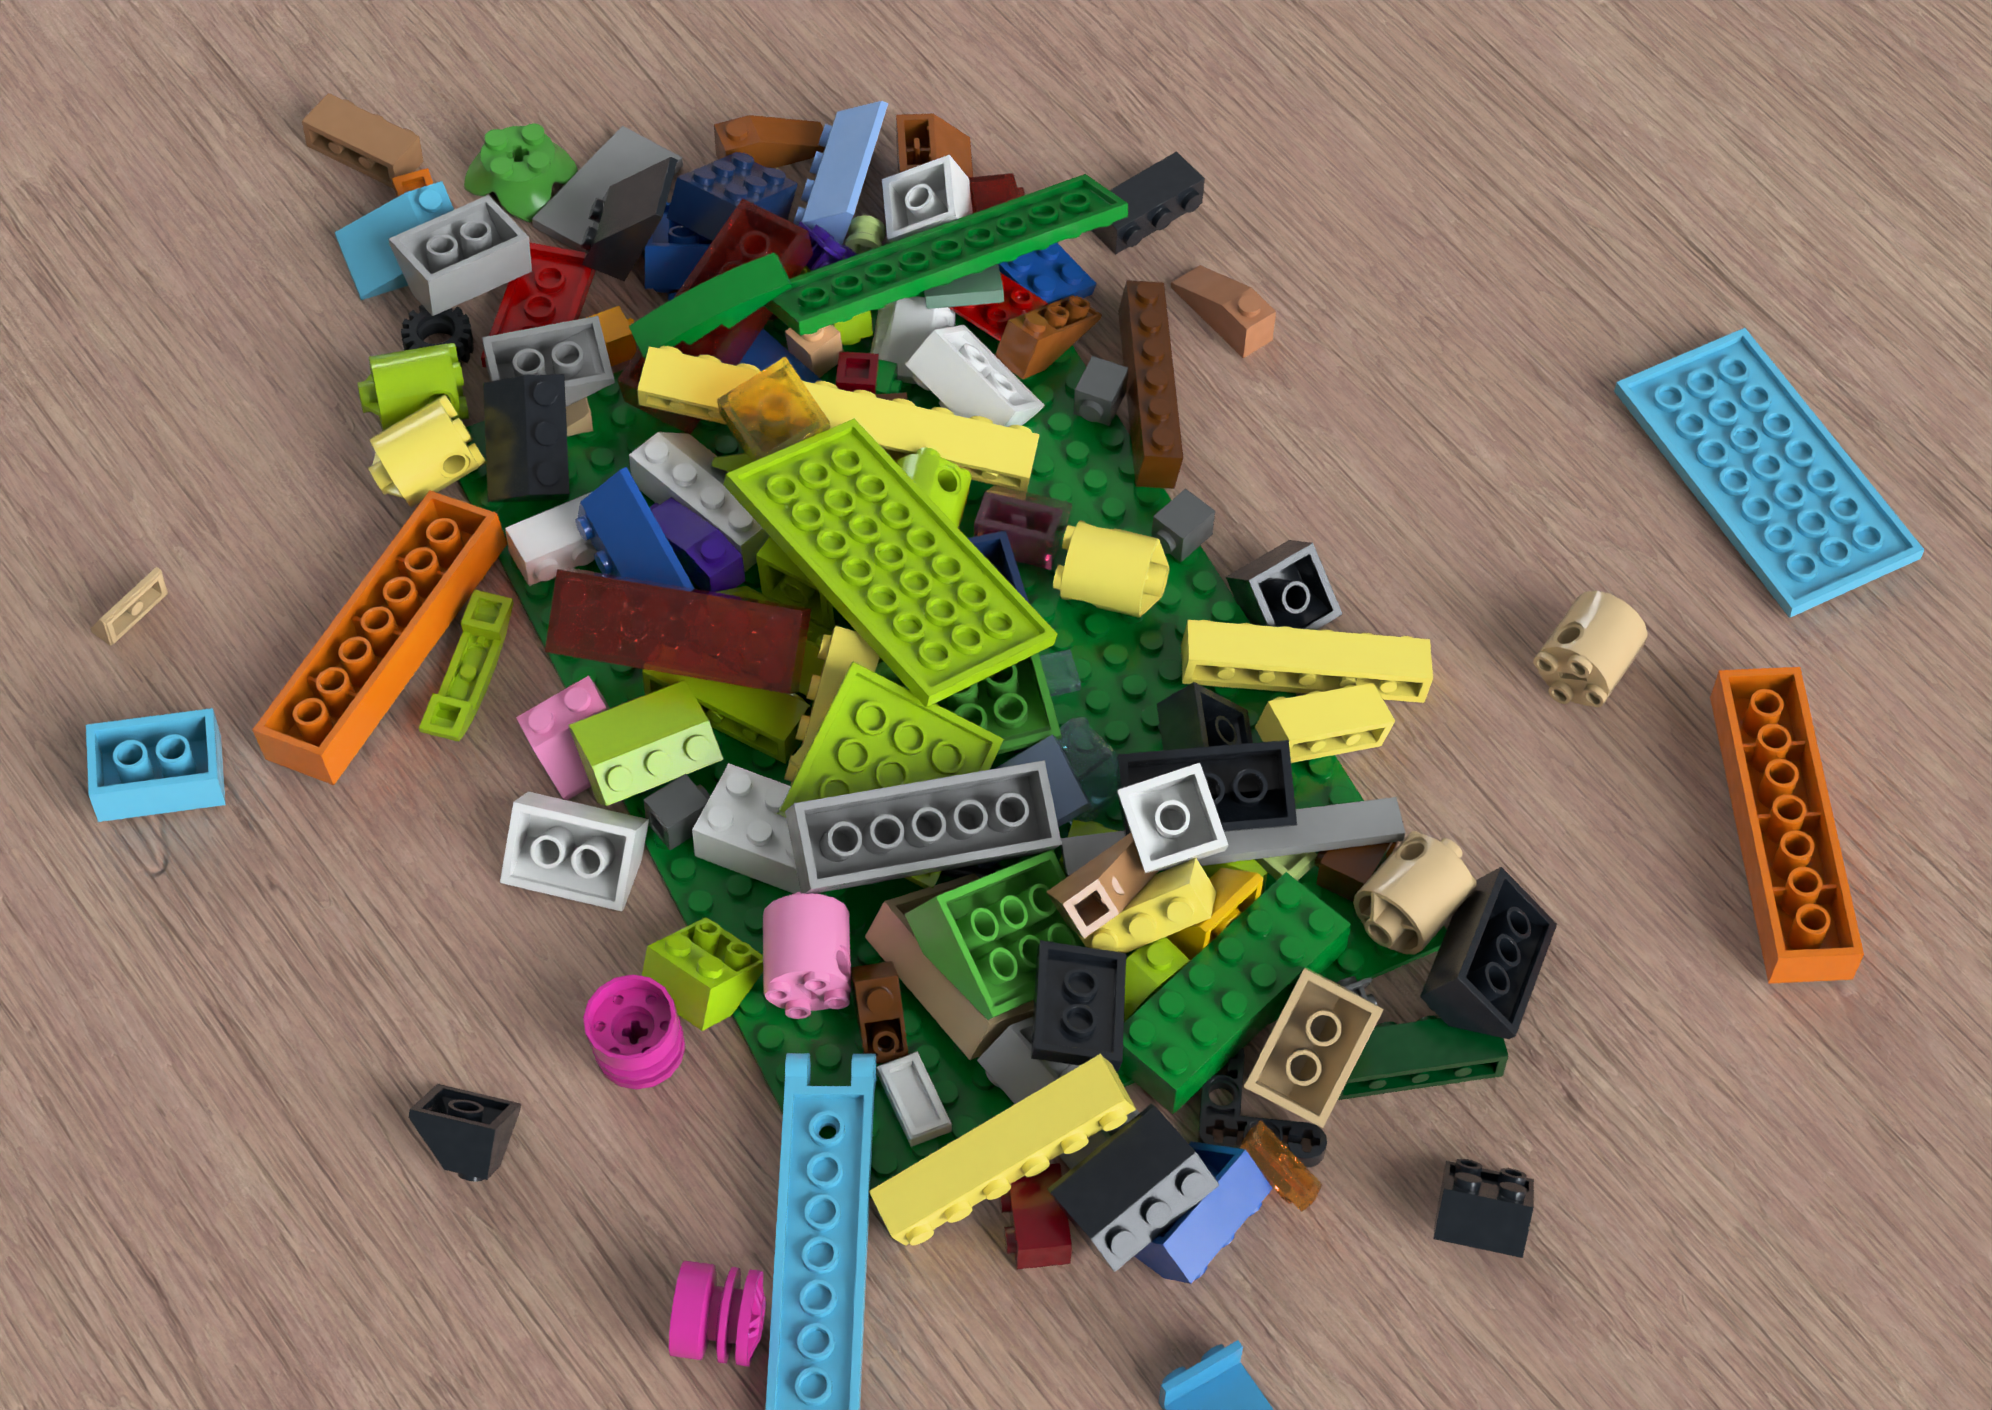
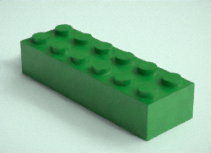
[1120,872,1351,1114]

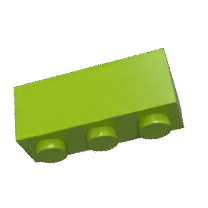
[568,680,723,806]

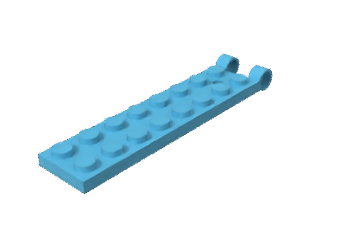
[766,1053,876,1410]

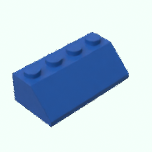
[575,467,704,654]

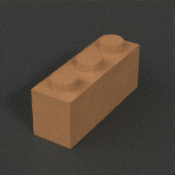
[302,93,424,189]

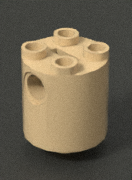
[1533,591,1648,707]
[1353,831,1477,955]

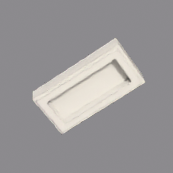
[877,1051,952,1147]

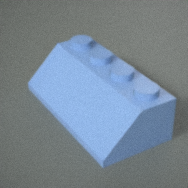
[791,101,888,246]

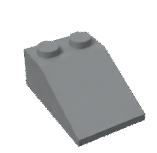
[482,316,615,407]

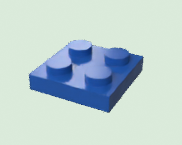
[998,243,1097,305]

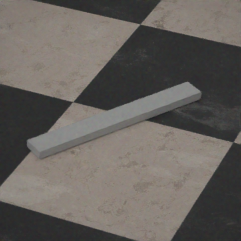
[1060,797,1405,878]

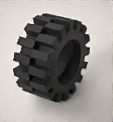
[401,305,474,368]

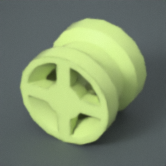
[845,215,886,254]

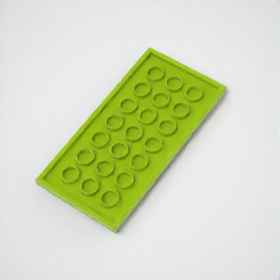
[723,418,1058,707]

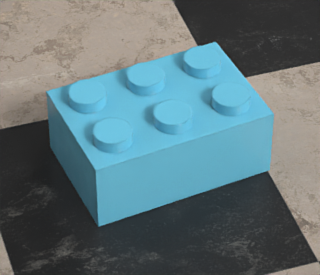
[86,708,226,822]

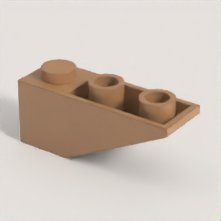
[1047,833,1159,938]

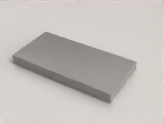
[532,126,683,252]

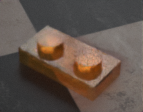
[1239,1120,1322,1212]

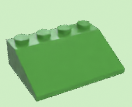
[875,653,1062,754]
[905,849,1086,1020]

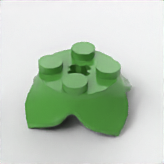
[464,123,578,223]

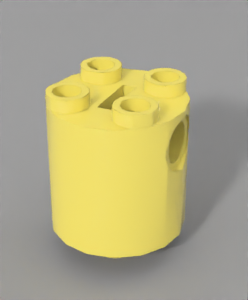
[368,395,486,508]
[1053,520,1169,618]

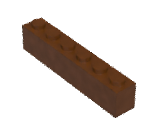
[1118,280,1183,489]

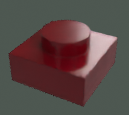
[836,351,879,395]

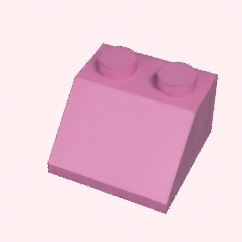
[516,675,610,800]

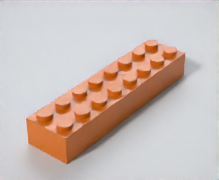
[252,490,507,785]
[1710,667,1864,984]

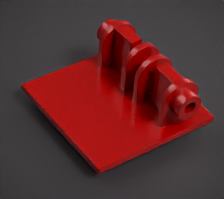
[948,272,1048,341]

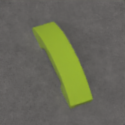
[419,589,514,742]

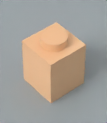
[785,325,843,378]

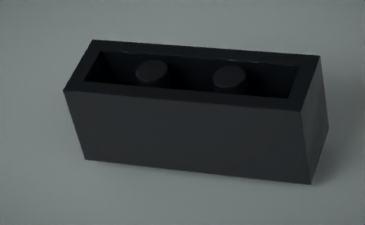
[1091,151,1205,255]

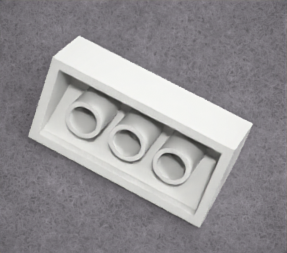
[629,432,769,572]

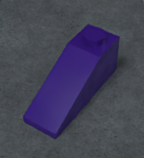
[651,497,745,599]

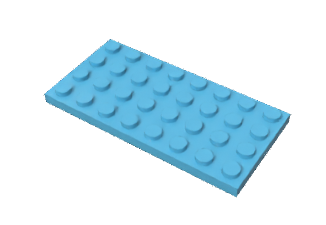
[1614,328,1924,618]

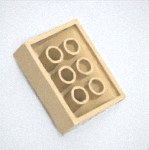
[865,873,1034,1060]

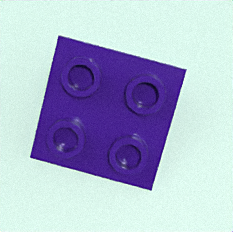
[795,221,858,271]

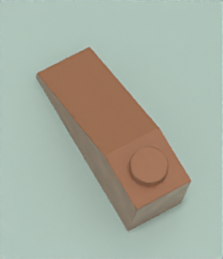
[1171,265,1276,358]

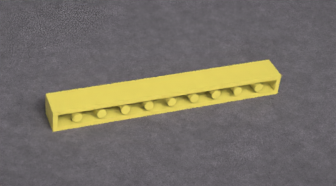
[637,346,1039,492]

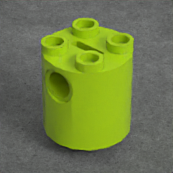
[357,343,469,431]
[897,447,972,529]

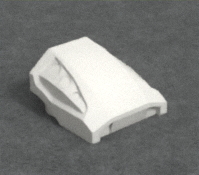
[870,296,955,384]

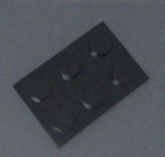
[1031,940,1126,1071]

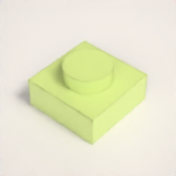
[1257,852,1317,881]

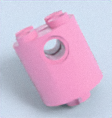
[763,891,851,1019]

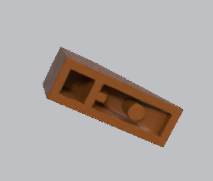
[714,115,825,168]

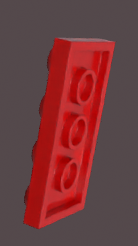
[481,242,596,368]

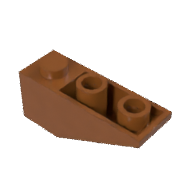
[995,295,1102,379]

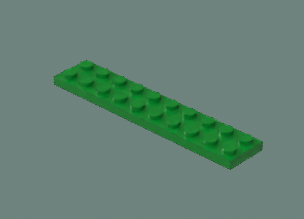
[764,174,1128,336]

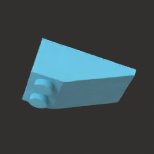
[335,181,454,300]

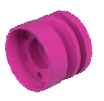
[583,974,686,1090]
[669,1261,766,1367]

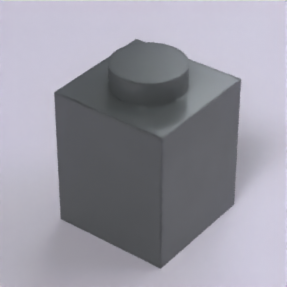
[1073,356,1128,426]
[1151,488,1215,562]
[644,774,710,850]

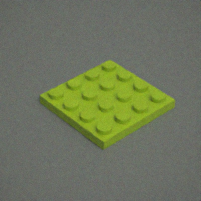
[777,662,1004,888]

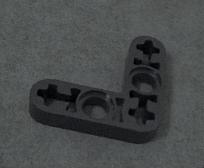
[1198,1047,1327,1168]

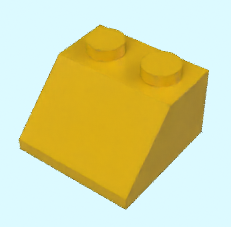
[1166,868,1264,961]

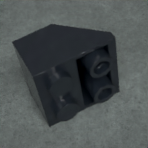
[1433,1159,1534,1258]

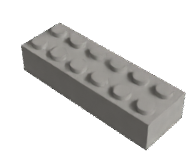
[785,760,1062,894]

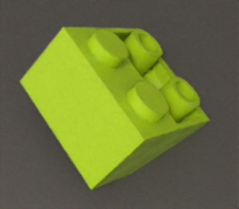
[641,917,763,1031]

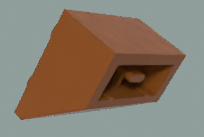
[896,113,975,199]

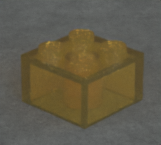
[717,356,830,462]

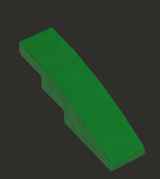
[629,253,792,359]

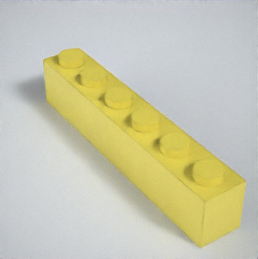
[1181,620,1433,703]
[869,1054,1136,1246]

